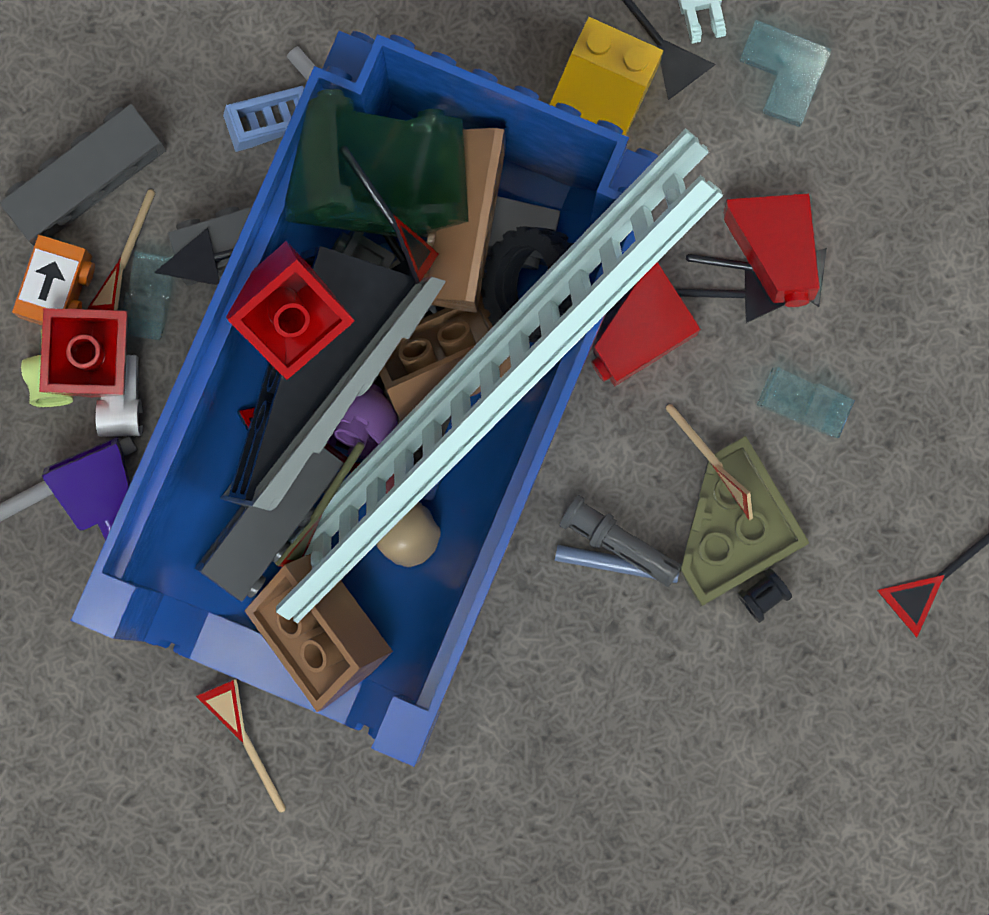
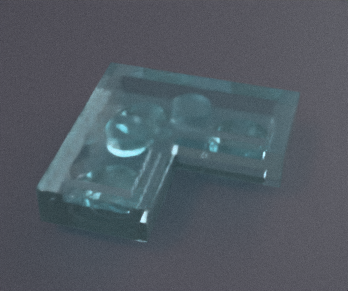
[739,20,832,127]

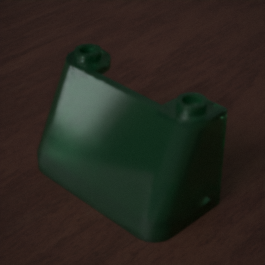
[284,89,469,236]

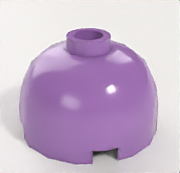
[327,383,398,459]

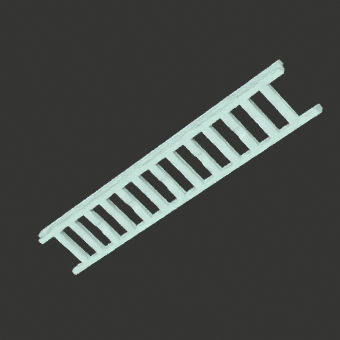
[276,128,723,623]

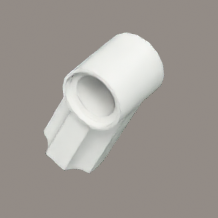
[96,355,143,437]

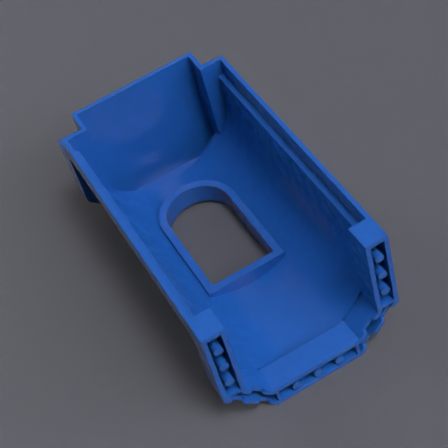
[71,31,658,767]

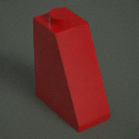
[723,193,820,307]
[591,262,701,387]

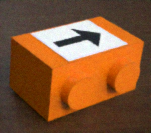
[12,234,95,325]

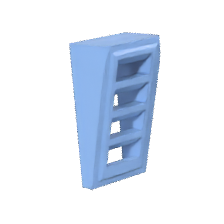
[223,86,304,152]

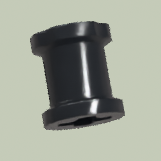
[736,568,792,623]

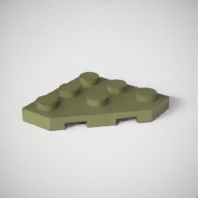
[680,436,809,606]

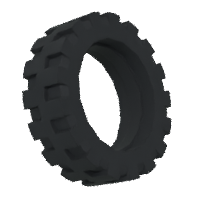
[482,226,574,342]

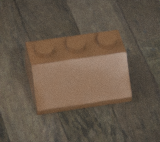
[379,294,511,421]
[245,554,393,712]

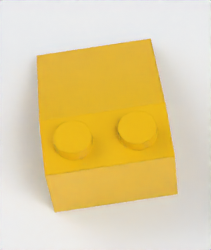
[549,17,663,136]

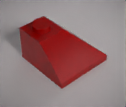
[226,241,355,380]

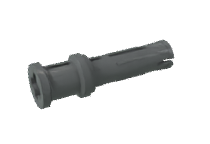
[559,495,682,588]

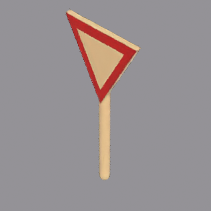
[87,189,155,311]
[666,404,753,521]
[196,678,285,813]

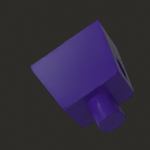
[42,437,131,541]

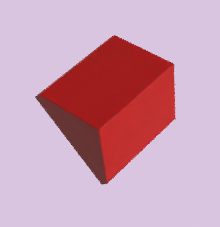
[39,308,128,398]

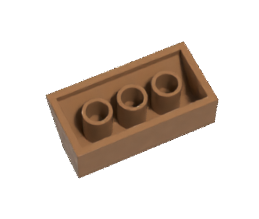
[423,128,506,313]

